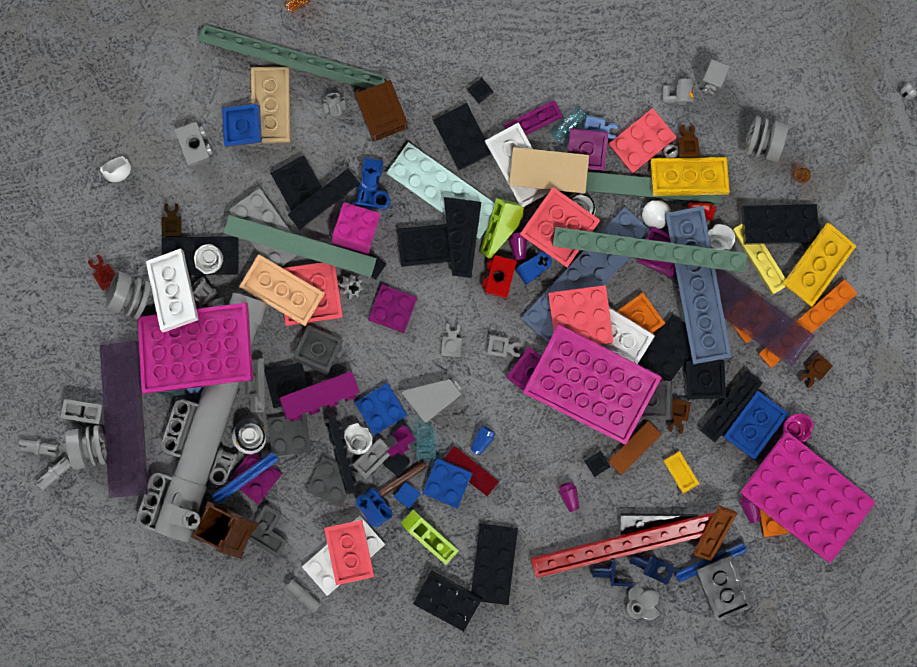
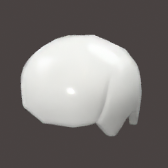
[100,156,131,182]
[642,200,672,229]
[708,224,735,251]
[194,244,223,274]
[343,423,373,454]

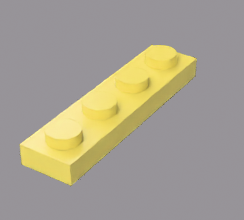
[733,224,786,295]

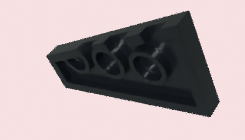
[443,197,482,278]
[324,417,358,494]

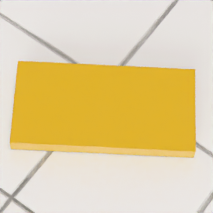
[650,157,730,196]
[783,223,856,307]

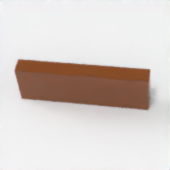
[608,421,662,475]
[693,505,737,561]

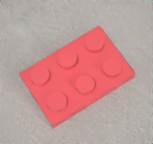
[608,108,677,174]
[324,520,374,585]

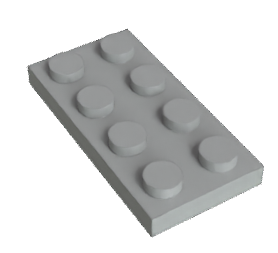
[229,188,298,267]

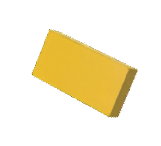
[663,451,699,494]

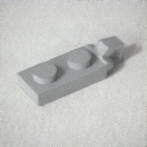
[246,359,265,413]

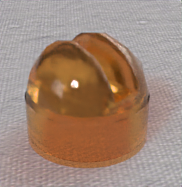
[794,168,811,183]

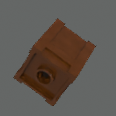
[355,78,408,142]
[191,502,258,559]

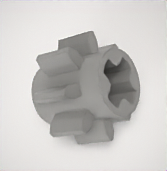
[323,93,346,117]
[338,275,363,299]

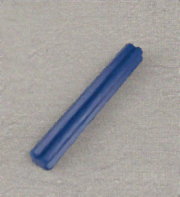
[212,452,279,504]
[675,542,747,582]

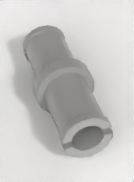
[18,439,59,457]
[35,456,71,491]
[285,579,321,613]

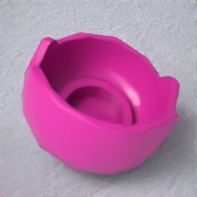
[783,414,814,443]

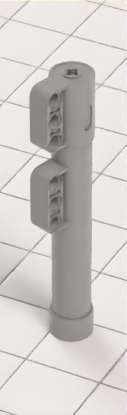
[137,293,268,542]

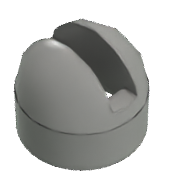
[901,83,917,100]
[663,144,679,158]

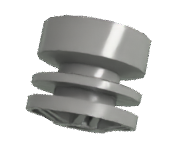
[745,115,788,163]
[105,271,151,319]
[66,425,108,470]

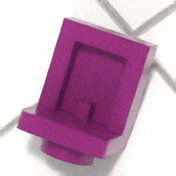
[387,425,416,457]

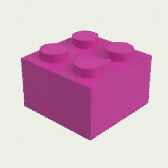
[332,203,380,256]

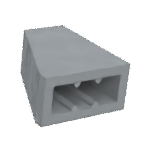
[402,379,462,423]

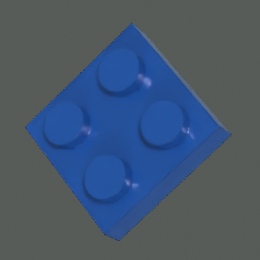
[222,104,262,147]
[355,383,407,436]
[422,458,473,509]

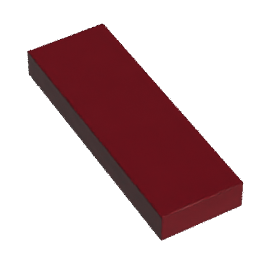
[443,446,499,497]

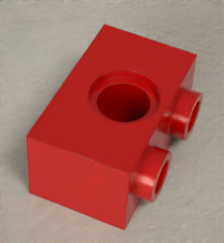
[482,255,517,300]

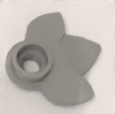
[626,583,660,620]

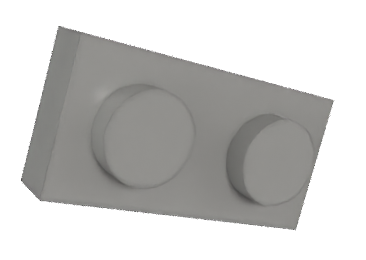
[353,438,390,479]

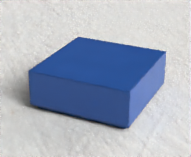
[394,482,421,509]

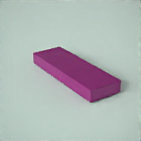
[503,100,563,135]

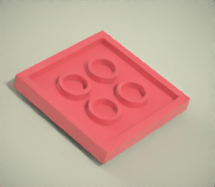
[520,187,600,268]
[283,263,343,326]
[548,285,614,345]

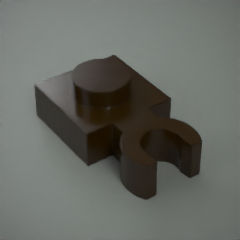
[162,203,182,237]

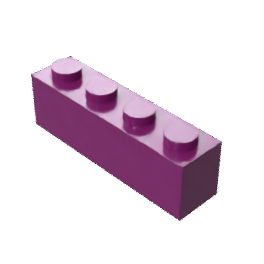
[278,371,360,422]

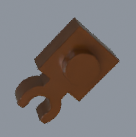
[678,124,700,158]
[799,353,833,388]
[668,399,691,434]

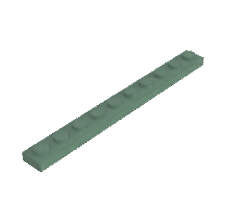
[198,25,387,89]
[553,227,747,273]

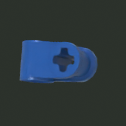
[361,157,383,191]
[353,185,391,211]
[515,253,552,285]
[356,488,392,528]

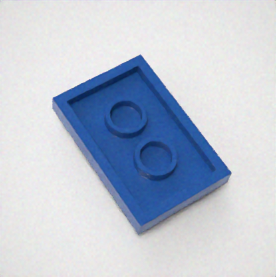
[723,391,789,460]

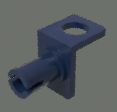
[629,553,675,584]
[592,559,635,587]

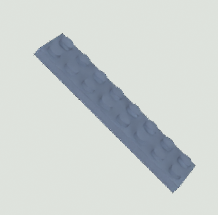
[665,206,731,365]
[521,207,650,343]

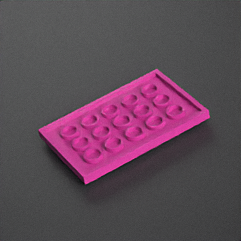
[138,303,253,394]
[523,324,662,445]
[740,431,876,564]

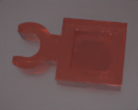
[88,255,115,291]

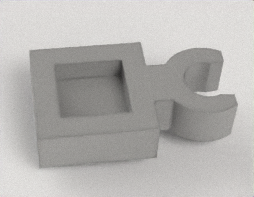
[441,323,462,358]
[487,335,522,358]

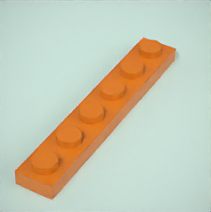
[758,280,858,368]

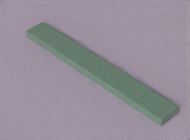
[586,172,721,204]
[224,215,377,277]

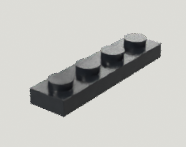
[288,168,360,230]
[699,371,763,443]
[620,513,698,534]

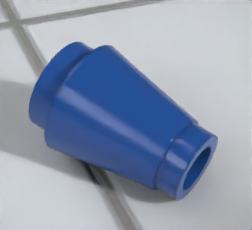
[470,426,496,455]

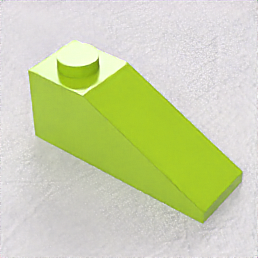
[480,198,524,258]
[400,510,459,565]

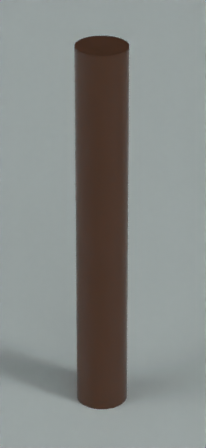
[378,461,427,497]

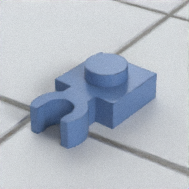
[584,115,618,139]

